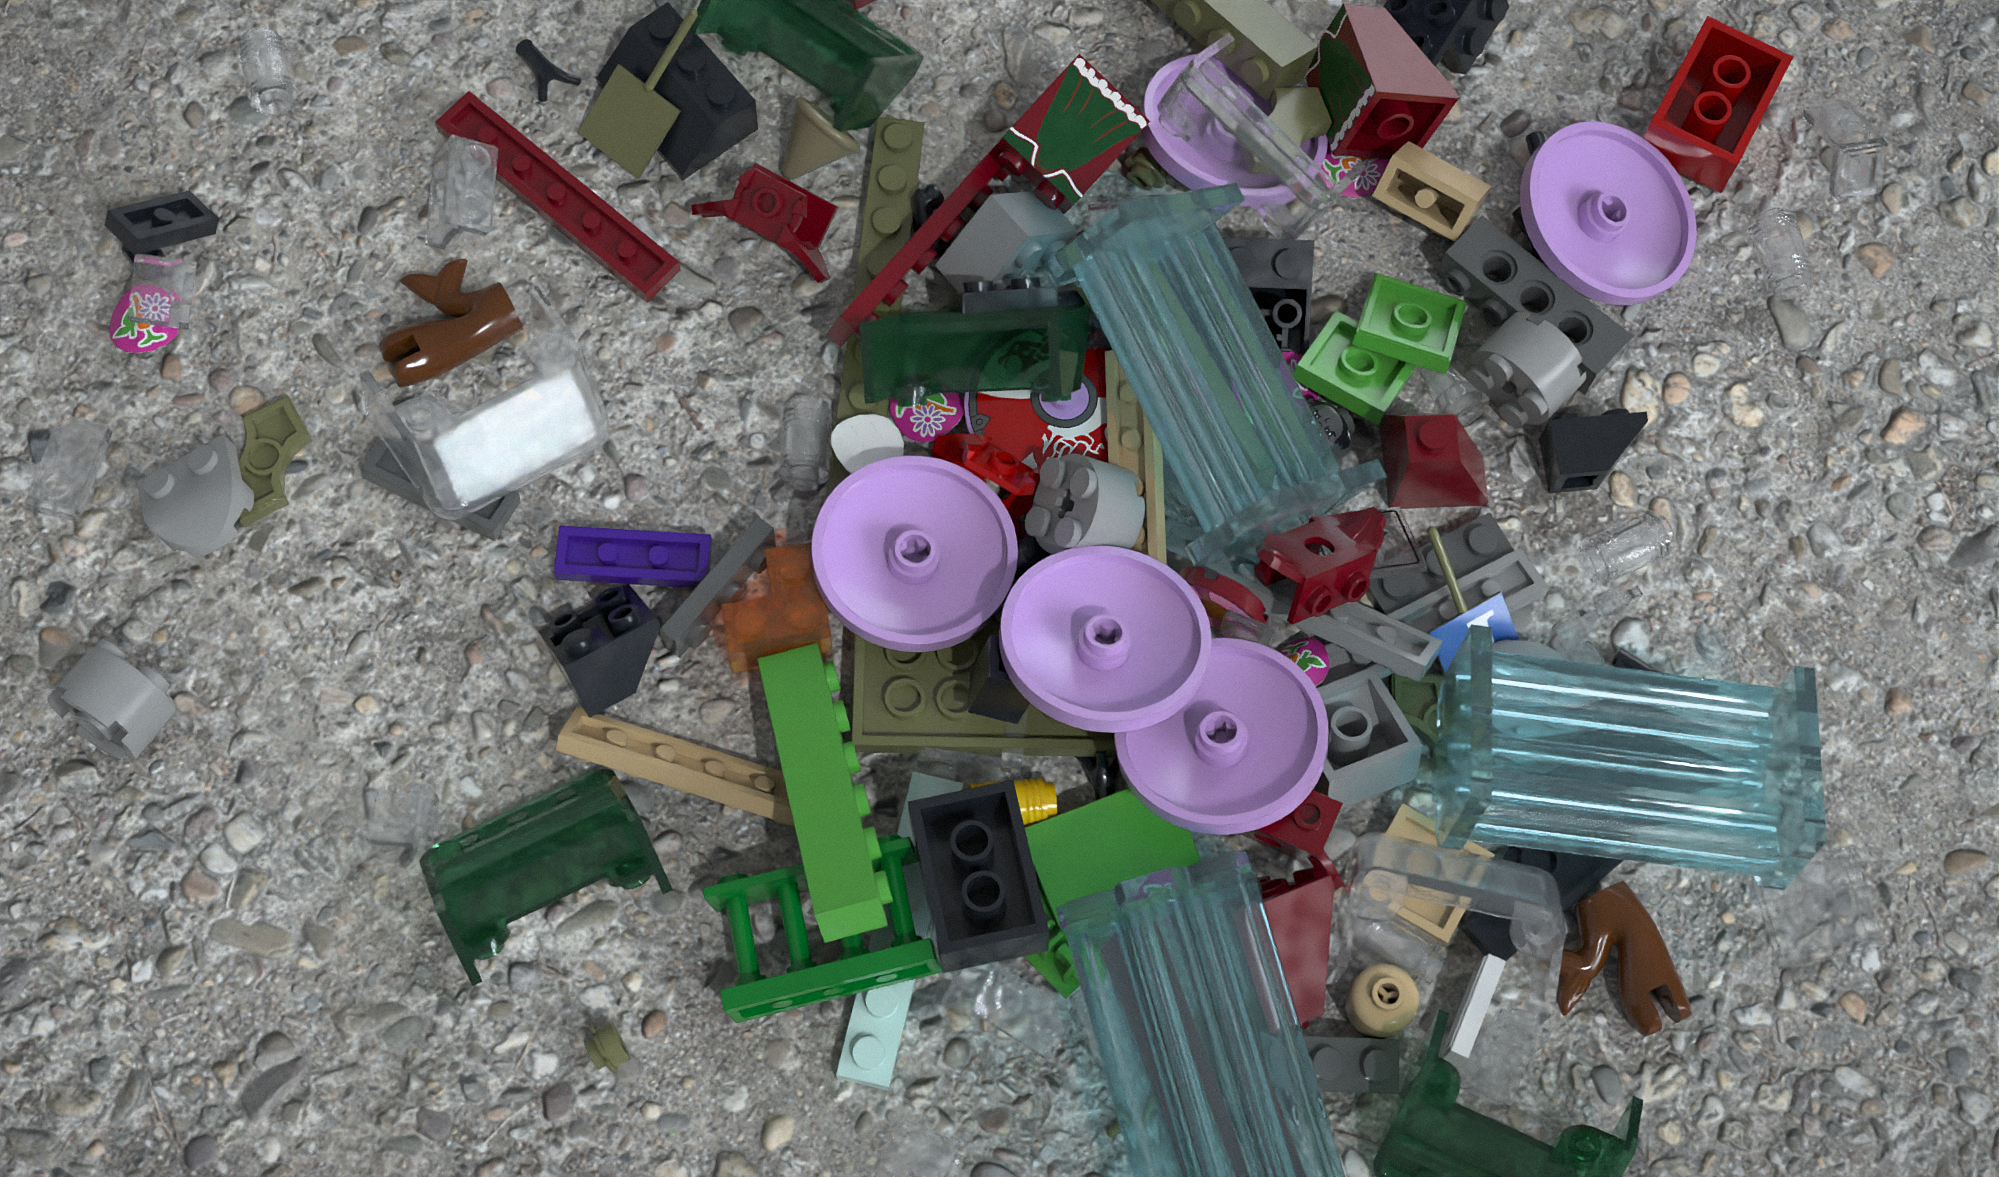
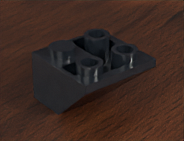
[538,584,661,718]

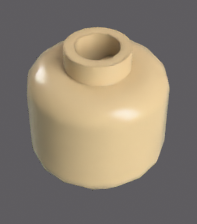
[1345,964,1419,1039]

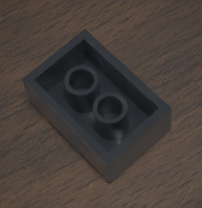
[908,780,1049,973]

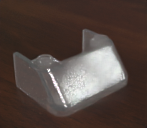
[1157,33,1366,239]
[359,286,609,520]
[1326,832,1566,1031]

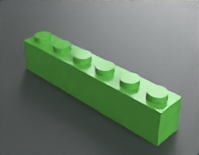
[757,643,893,943]

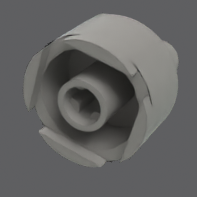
[1466,312,1586,429]
[1025,454,1145,554]
[47,639,176,763]

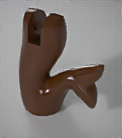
[379,259,523,387]
[1537,881,1692,1037]

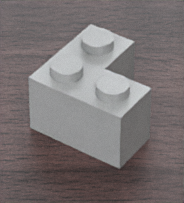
[935,191,1078,292]

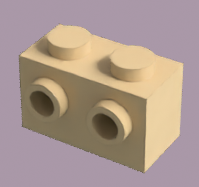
[1372,141,1492,242]

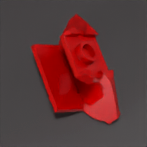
[931,434,1042,542]

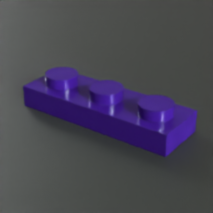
[554,526,712,588]

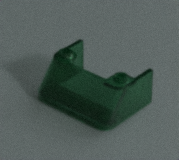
[689,0,924,132]
[859,304,1089,407]
[419,769,673,986]
[1373,1009,1643,1177]

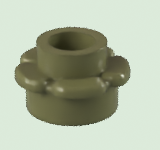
[1125,147,1168,191]
[584,1021,630,1073]

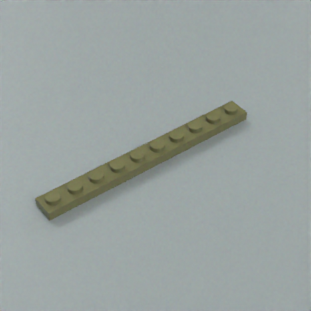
[825,117,925,501]

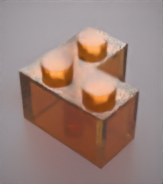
[721,542,833,673]

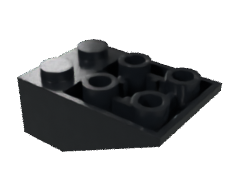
[1209,236,1314,386]

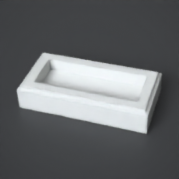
[1440,954,1506,1068]

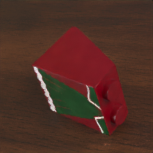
[1305,3,1459,159]
[994,54,1150,214]

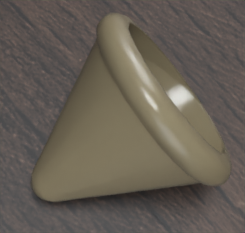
[782,97,860,180]

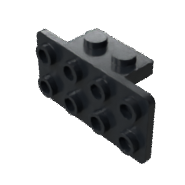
[1383,0,1510,74]

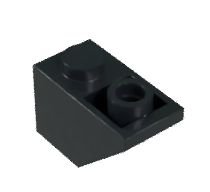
[1539,408,1648,493]

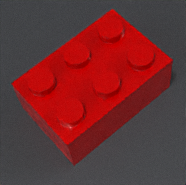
[1643,16,1794,193]

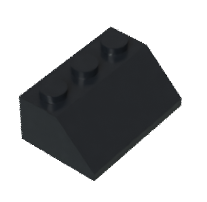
[596,2,758,181]

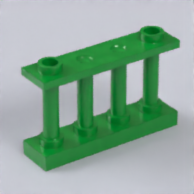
[702,835,942,1023]

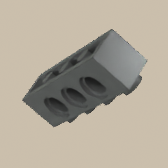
[1436,215,1633,395]

